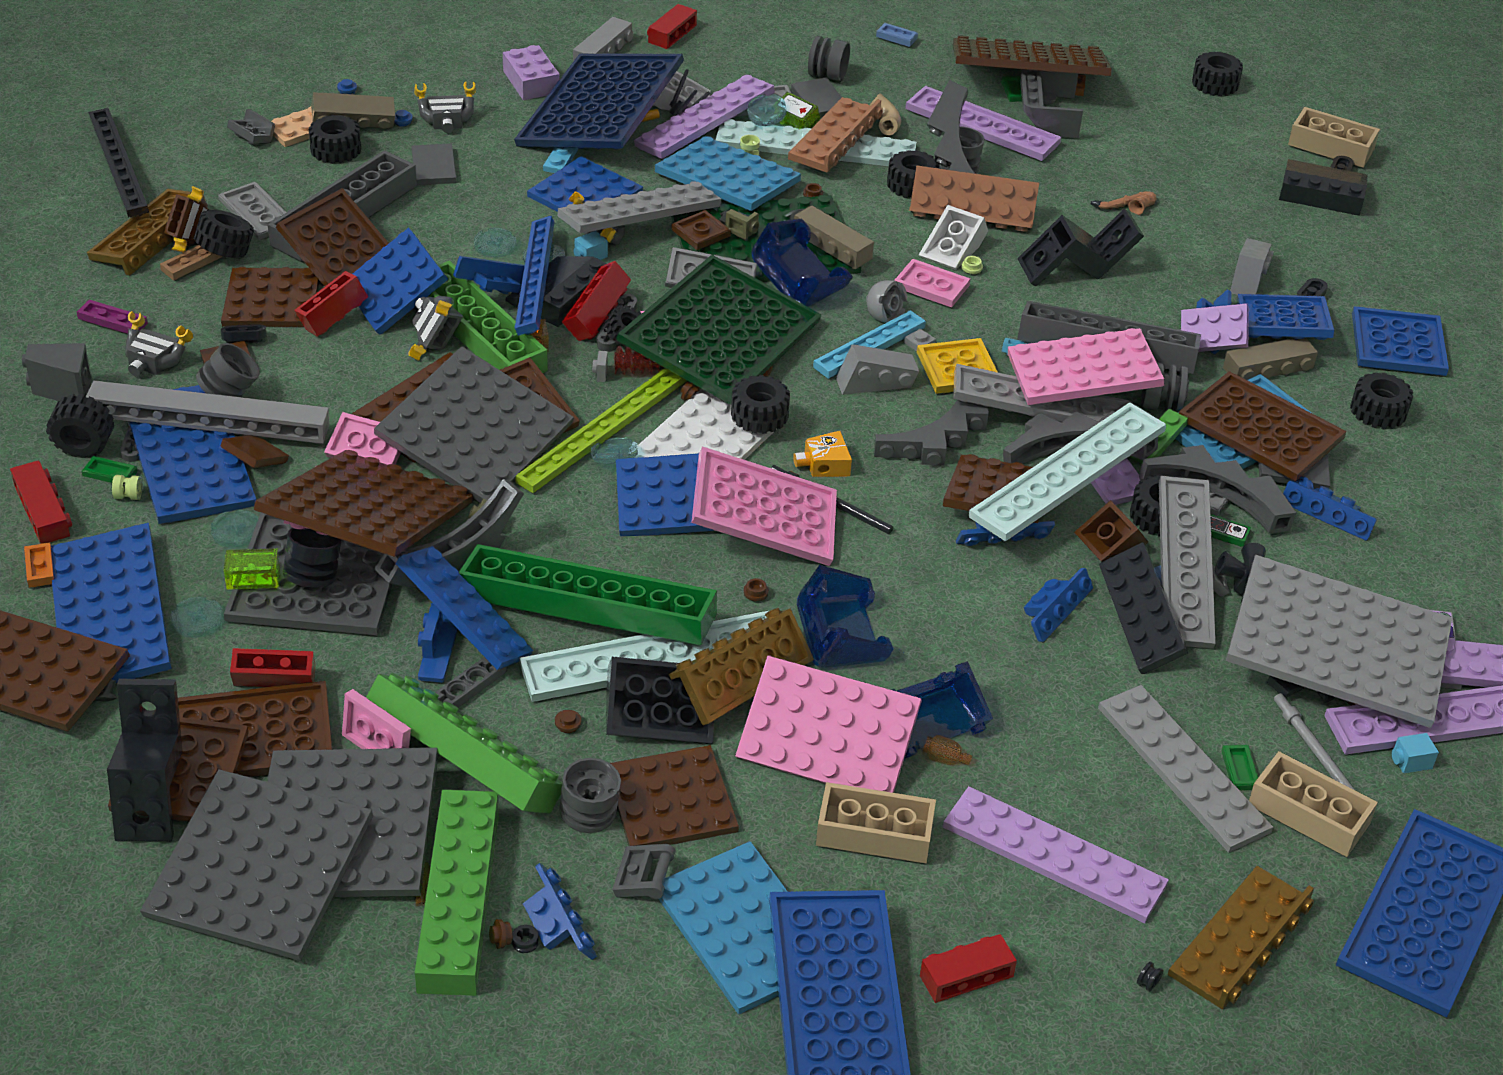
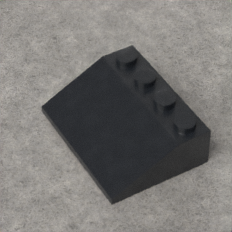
[1279,159,1368,216]
[505,256,607,327]
[606,656,714,744]

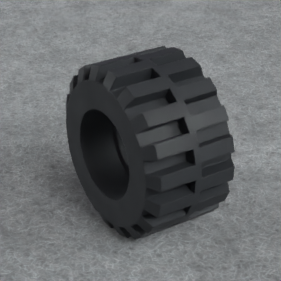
[1192,52,1243,96]
[308,115,362,164]
[887,150,940,199]
[194,210,254,258]
[1350,372,1413,429]
[731,375,790,434]
[46,394,114,458]
[1130,475,1161,536]

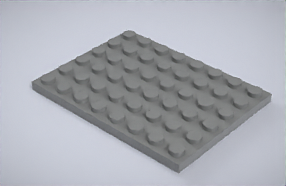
[1225,555,1452,728]

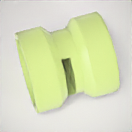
[740,134,760,156]
[112,475,143,500]

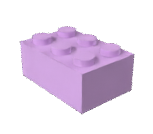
[503,45,559,100]

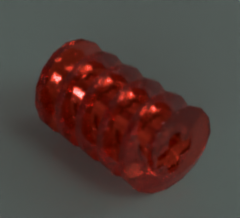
[614,346,660,374]

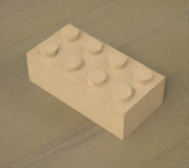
[1288,107,1380,168]
[1249,751,1378,857]
[816,782,936,863]

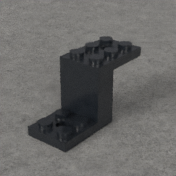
[1017,208,1144,286]
[107,679,183,842]

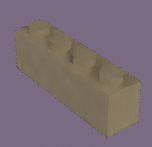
[311,92,395,129]
[793,205,874,269]
[1223,337,1318,380]

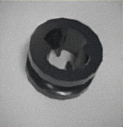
[512,925,538,953]
[1137,962,1164,992]

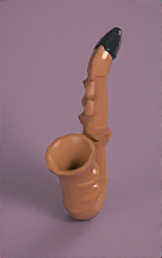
[1090,191,1157,215]

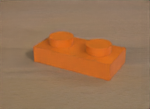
[24,543,54,588]

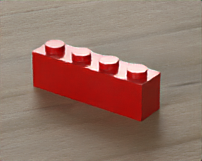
[562,261,631,341]
[10,460,72,544]

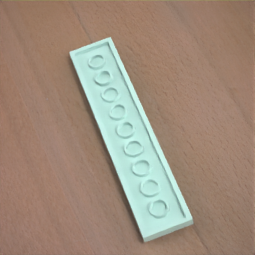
[716,119,917,166]
[969,402,1166,541]
[520,611,768,702]

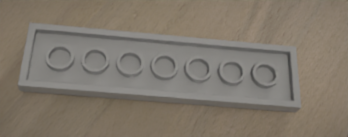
[557,181,721,233]
[954,364,1133,422]
[1159,476,1215,649]
[1098,685,1273,853]

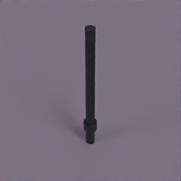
[771,465,894,535]

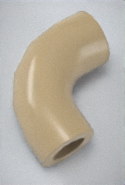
[869,93,902,135]

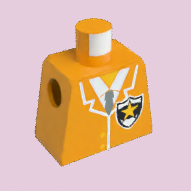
[793,431,852,477]

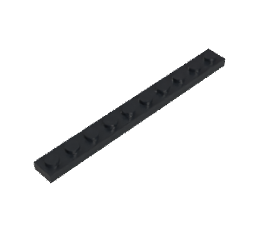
[88,108,149,218]

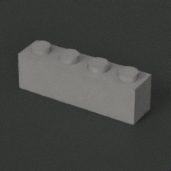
[573,17,633,61]

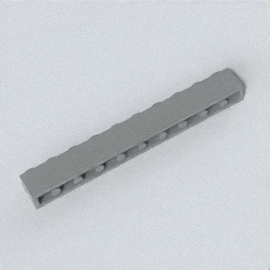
[86,380,329,444]

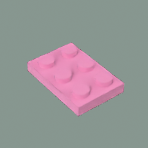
[895,259,970,308]
[324,412,401,465]
[342,689,411,749]

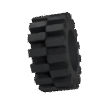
[605,305,641,347]

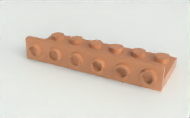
[788,97,883,172]
[909,166,1039,232]

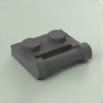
[612,844,676,899]

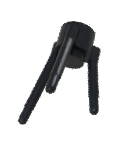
[669,69,710,116]

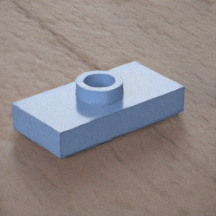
[876,23,918,47]

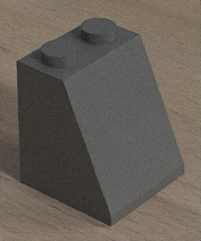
[22,343,92,401]

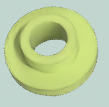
[962,256,983,274]

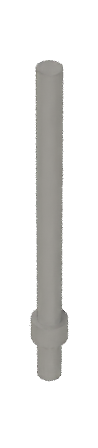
[1274,693,1355,790]

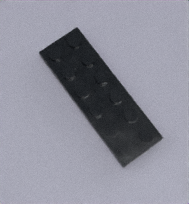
[1099,542,1188,674]

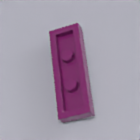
[77,299,148,334]

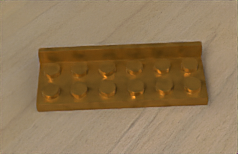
[87,189,208,276]
[669,608,814,725]
[1167,866,1314,1010]

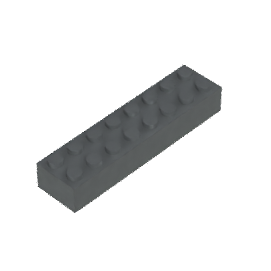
[268,150,417,261]
[1017,301,1201,374]

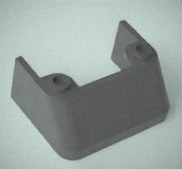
[1020,69,1083,138]

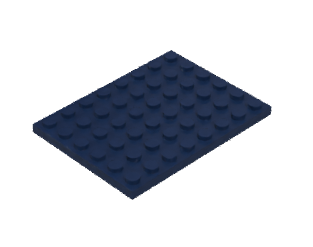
[514,53,684,149]

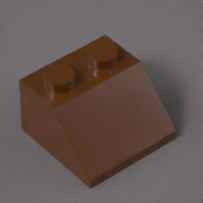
[1074,500,1148,562]

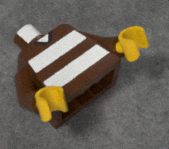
[164,186,209,253]

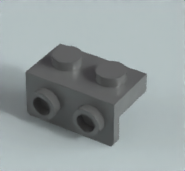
[227,109,275,145]

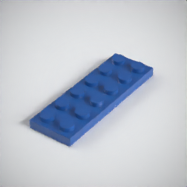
[395,546,534,670]

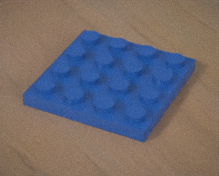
[527,156,643,212]
[353,227,448,335]
[1237,294,1334,340]
[1352,306,1449,376]
[616,453,715,536]

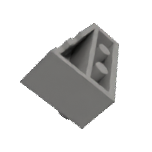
[1230,238,1274,295]
[836,344,919,395]

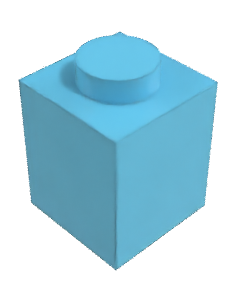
[573,230,608,260]
[1392,733,1439,773]

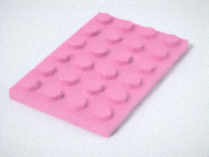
[1008,328,1164,405]
[692,446,837,566]
[735,656,922,793]

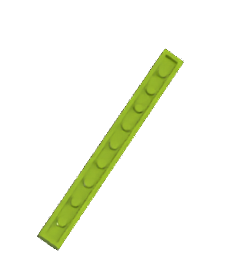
[515,368,688,493]

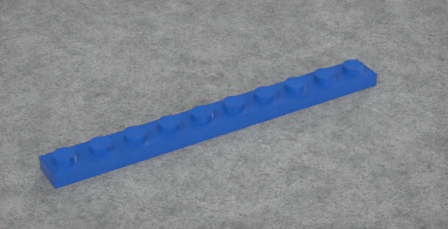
[515,216,555,336]

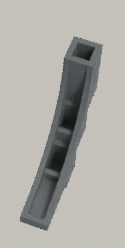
[927,80,975,174]
[874,400,989,466]
[1003,410,1158,464]
[1139,445,1296,533]
[375,479,524,589]

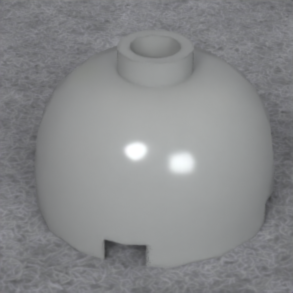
[866,280,907,323]

